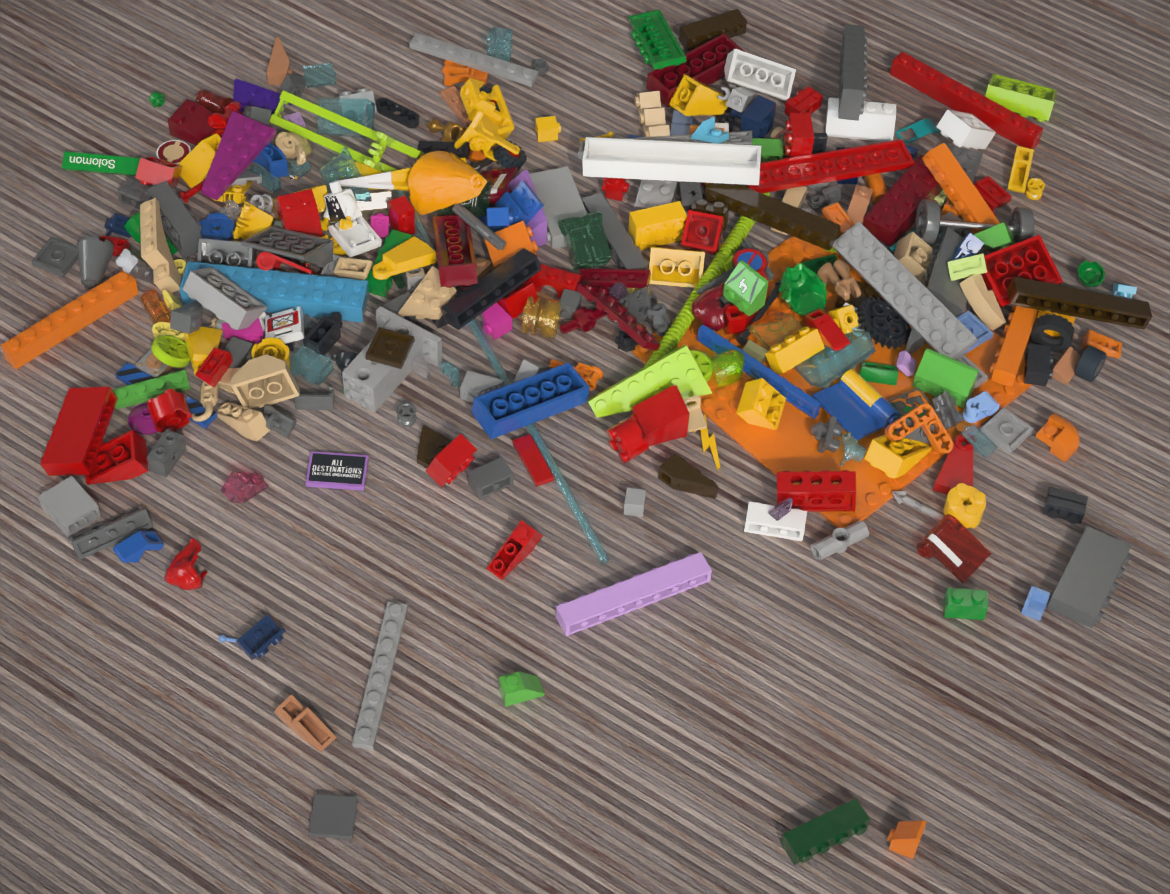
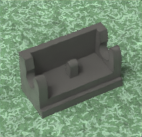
[294,387,335,410]

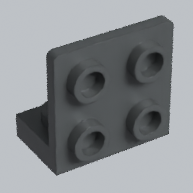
[618,286,658,323]

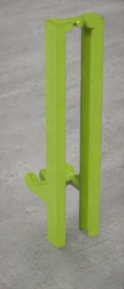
[269,90,425,173]

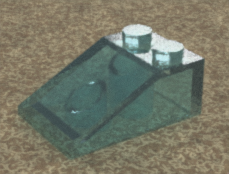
[318,99,375,137]

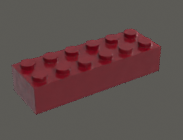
[646,34,745,108]
[863,155,943,246]
[433,215,478,288]

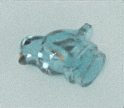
[287,158,311,181]
[840,432,867,466]

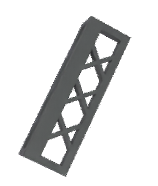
[67,505,153,560]

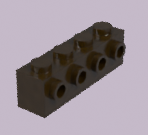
[679,9,747,51]

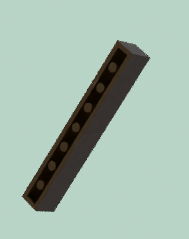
[705,183,841,251]
[1007,277,1152,330]

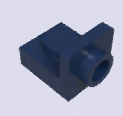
[104,213,131,238]

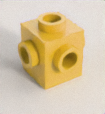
[828,305,859,334]

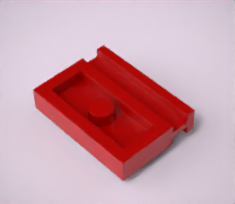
[974,176,1012,211]

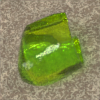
[710,350,744,387]

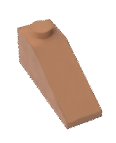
[267,37,293,85]
[847,184,873,224]

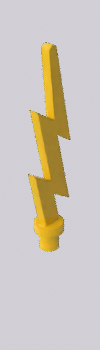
[687,401,720,469]

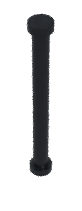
[736,280,781,345]

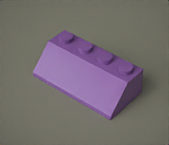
[508,170,547,246]

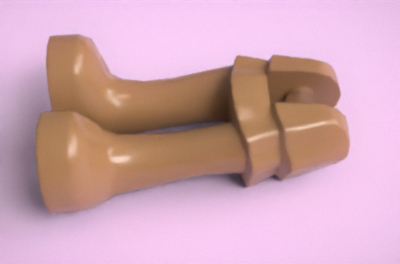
[817,260,861,301]

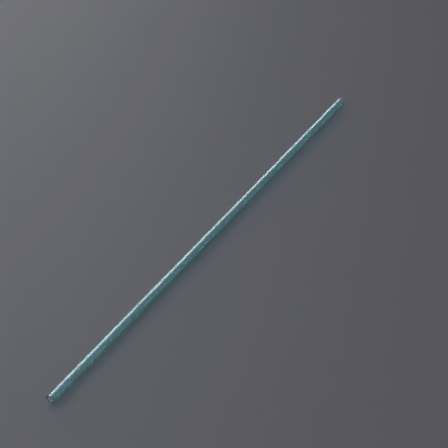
[395,190,609,564]

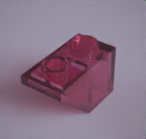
[220,471,269,503]

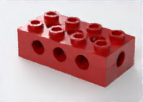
[777,470,856,512]

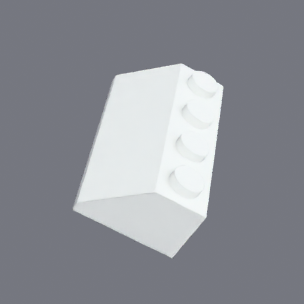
[724,49,796,101]
[825,98,896,142]

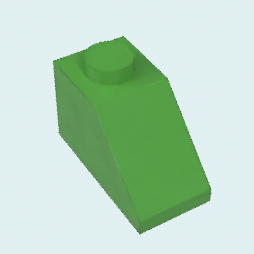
[499,671,545,707]

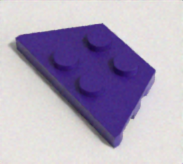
[233,78,292,115]

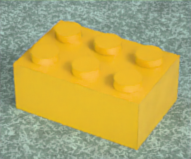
[628,201,687,250]

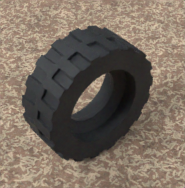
[1031,314,1074,352]

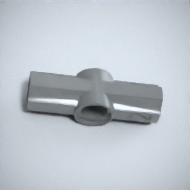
[811,521,869,560]

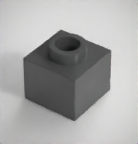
[281,74,307,97]

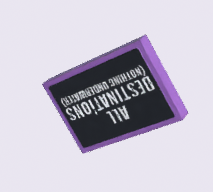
[306,451,369,491]

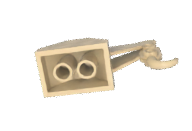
[192,355,300,422]

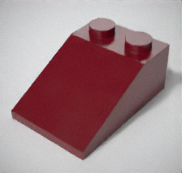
[168,99,217,146]

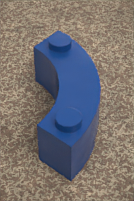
[252,142,289,179]

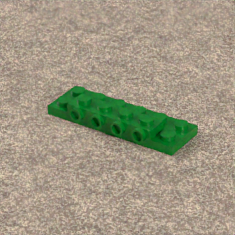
[628,9,686,69]

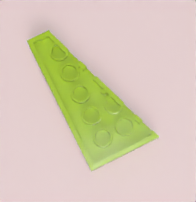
[587,344,712,418]

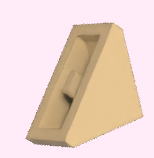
[334,257,373,280]

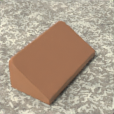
[1052,346,1080,386]

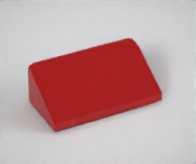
[195,347,233,387]

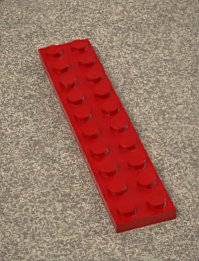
[745,139,915,193]

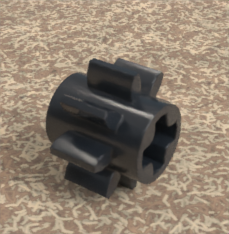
[615,331,638,352]

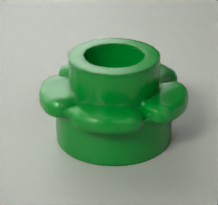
[149,91,165,108]

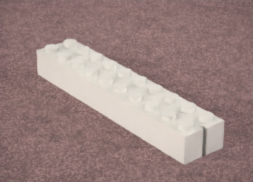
[583,137,761,185]

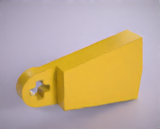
[373,236,437,280]
[184,327,223,376]

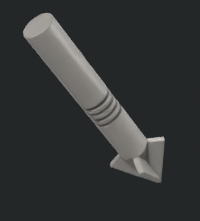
[891,491,944,522]

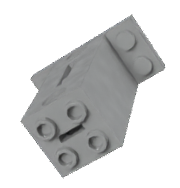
[342,306,442,412]

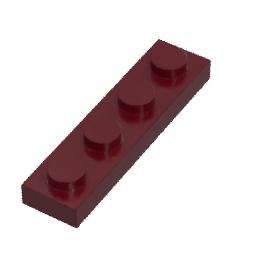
[579,269,651,288]

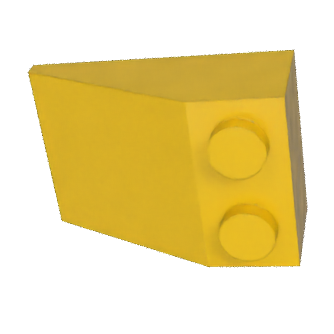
[864,431,932,479]

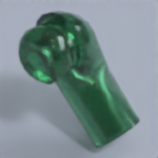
[392,273,406,289]

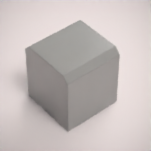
[624,487,646,517]

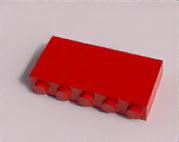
[40,387,118,476]

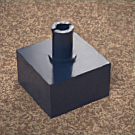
[731,95,776,139]

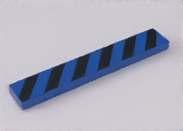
[115,362,217,429]

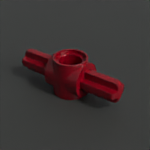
[559,308,608,334]

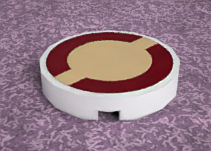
[156,140,191,164]

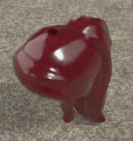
[691,281,730,331]

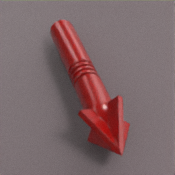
[178,180,205,203]

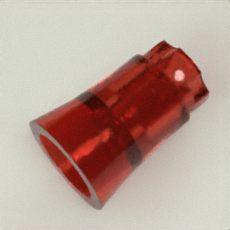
[195,90,234,114]

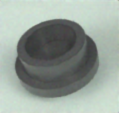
[532,59,549,75]

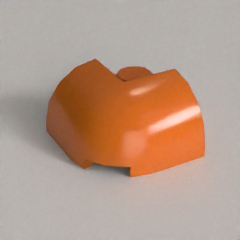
[1036,413,1080,462]

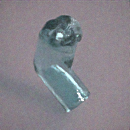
[440,362,460,387]

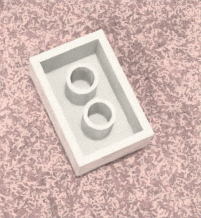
[937,110,996,150]

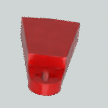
[933,434,974,495]

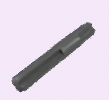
[452,203,506,250]

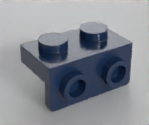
[236,614,286,660]

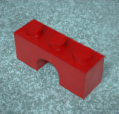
[527,264,581,298]

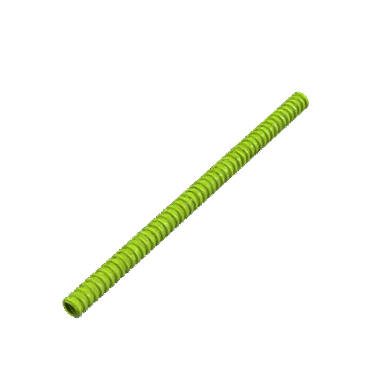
[644,192,771,367]

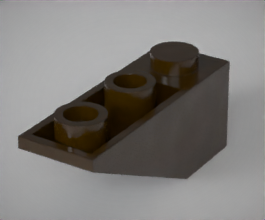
[658,453,718,499]

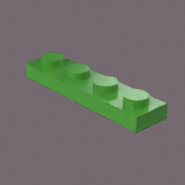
[113,370,191,410]

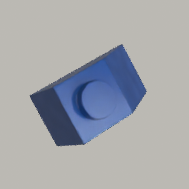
[487,207,513,231]

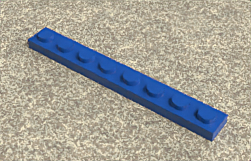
[697,325,821,419]

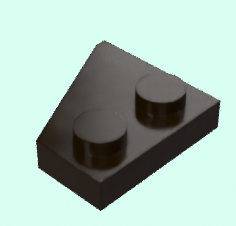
[417,425,453,468]

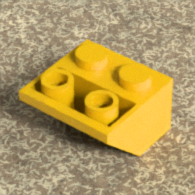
[736,378,786,430]

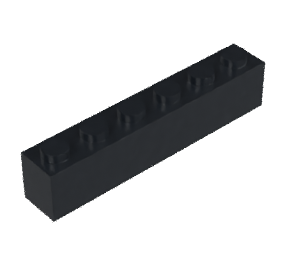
[440,248,542,330]

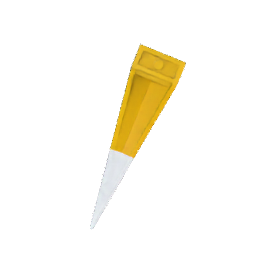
[339,158,466,191]

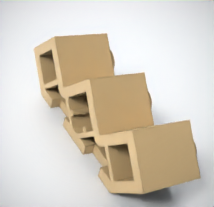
[634,91,670,137]

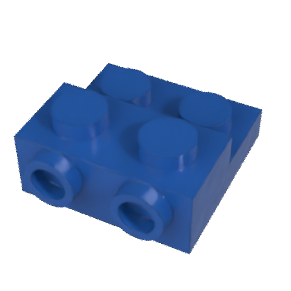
[495,181,544,226]

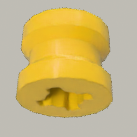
[1025,178,1045,200]

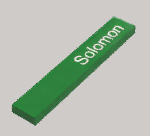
[62,151,166,176]

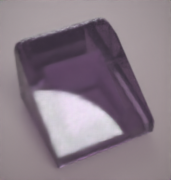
[768,498,793,521]

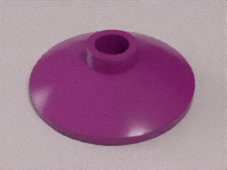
[128,403,158,435]

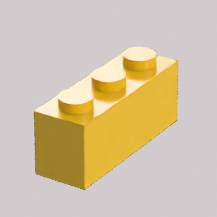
[765,326,825,374]

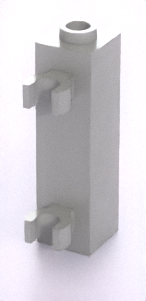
[718,84,759,112]

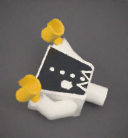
[320,180,362,231]

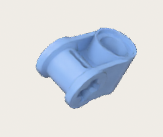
[962,391,1000,423]

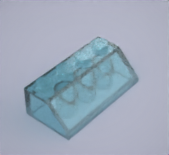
[794,330,876,388]

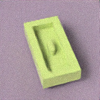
[947,254,987,281]

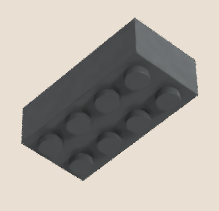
[147,181,202,259]

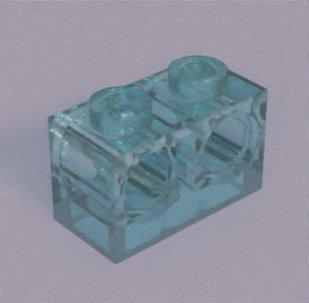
[487,27,512,62]

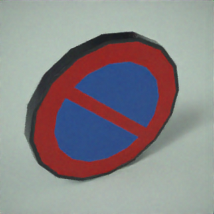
[732,248,768,272]

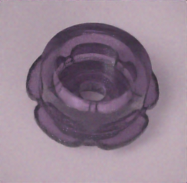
[610,283,628,299]

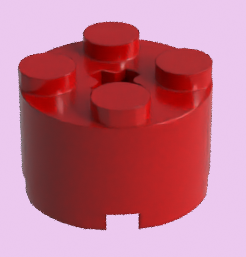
[147,389,192,433]
[606,418,649,463]

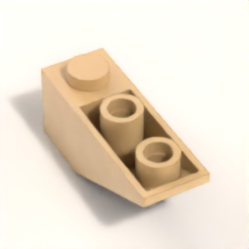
[216,402,270,441]

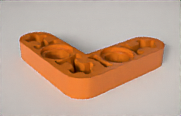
[885,404,953,454]

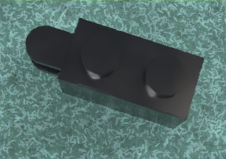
[303,313,343,361]

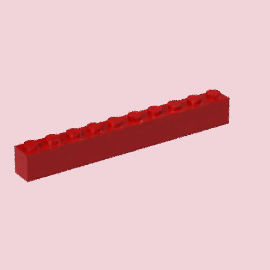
[890,52,1044,149]

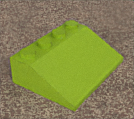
[985,73,1057,122]

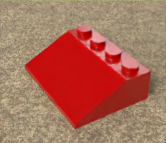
[978,235,1063,307]

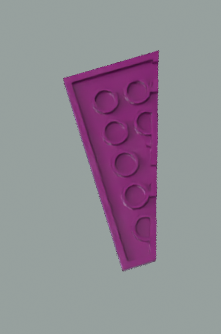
[202,111,277,200]

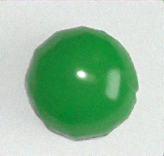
[1077,260,1105,287]

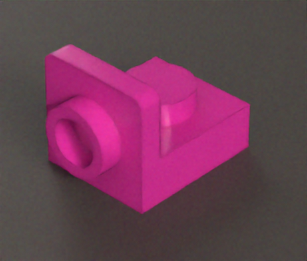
[371,213,390,239]

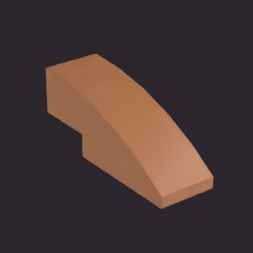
[274,694,337,752]

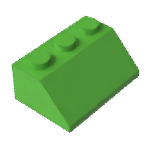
[912,348,979,409]

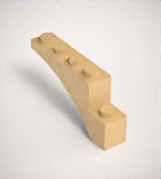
[140,198,181,293]

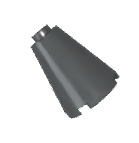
[77,236,114,289]

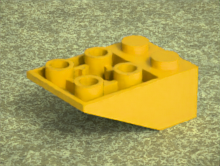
[178,133,221,188]

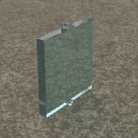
[303,63,336,88]
[961,424,998,457]

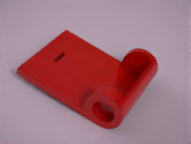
[256,252,317,275]

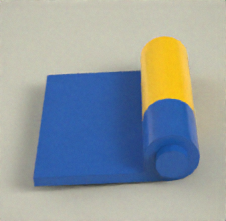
[812,369,900,440]

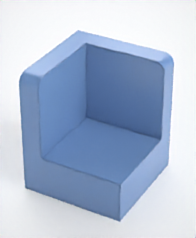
[1021,586,1050,621]

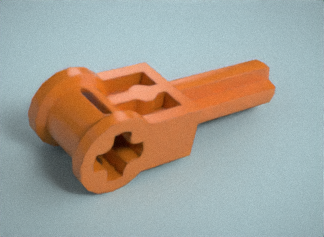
[549,359,604,391]

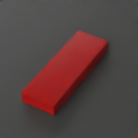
[513,434,554,487]

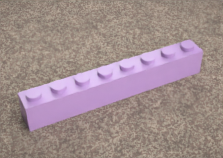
[556,552,712,636]

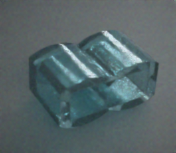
[290,346,334,385]

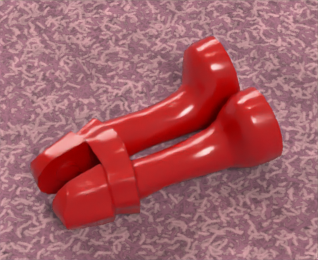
[207,101,243,138]

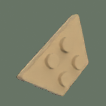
[398,266,457,319]

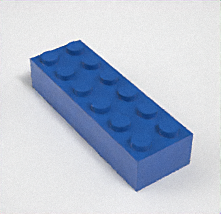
[471,362,590,439]

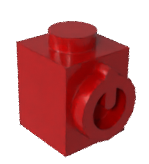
[602,177,629,202]

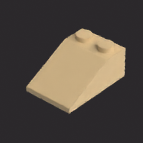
[894,232,933,283]

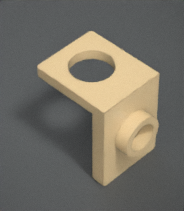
[683,395,706,432]

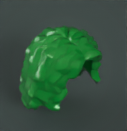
[779,263,828,316]

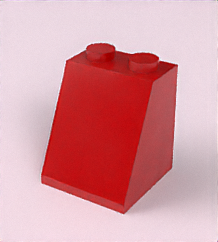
[629,385,690,446]

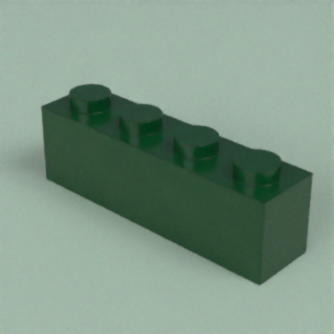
[781,798,870,865]

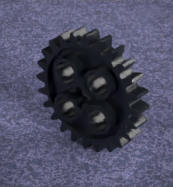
[856,297,912,349]

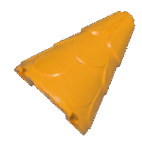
[408,151,487,215]

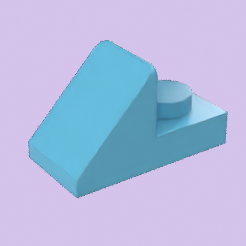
[691,117,729,144]
[1112,283,1137,299]

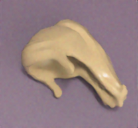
[275,132,313,165]

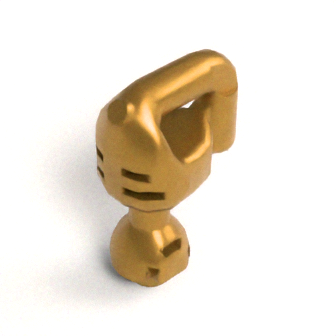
[427,119,466,142]

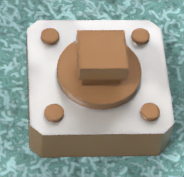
[136,349,173,378]

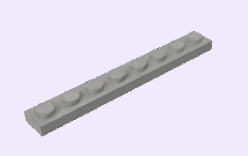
[409,33,538,87]
[352,601,408,750]

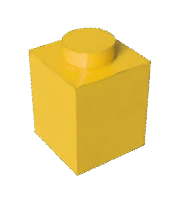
[535,116,561,142]

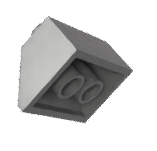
[197,237,256,268]

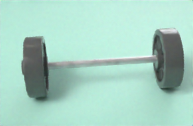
[915,199,1034,244]

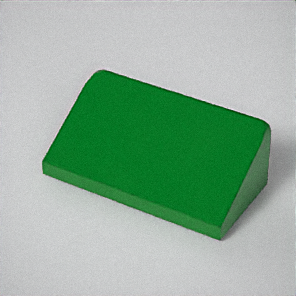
[860,361,898,385]

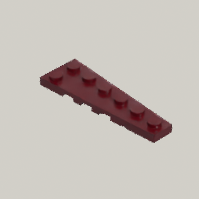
[576,283,661,351]

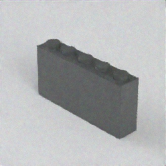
[922,227,982,317]
[1047,526,1132,629]

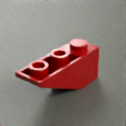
[804,309,850,351]
[486,520,543,580]

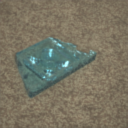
[320,147,372,202]

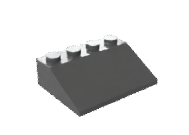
[241,226,333,267]

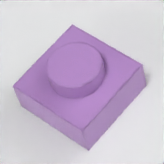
[283,112,306,132]
[897,350,916,377]

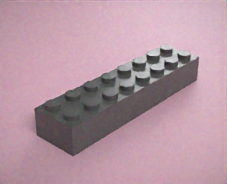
[838,24,867,121]

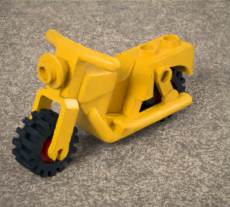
[454,78,527,171]

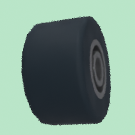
[1075,346,1106,382]

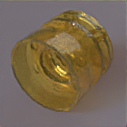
[522,296,561,339]

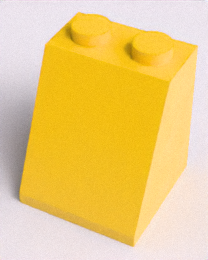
[669,74,728,116]

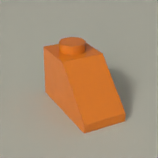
[887,820,927,859]

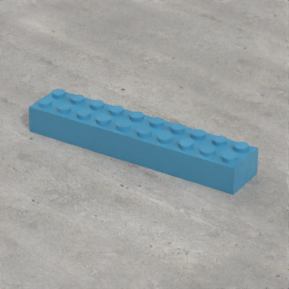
[180,261,369,323]

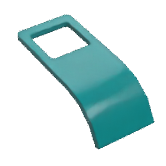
[895,119,941,144]

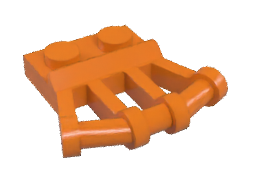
[442,60,489,86]

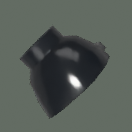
[331,352,358,375]

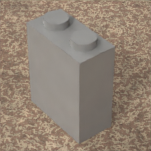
[38,476,101,538]

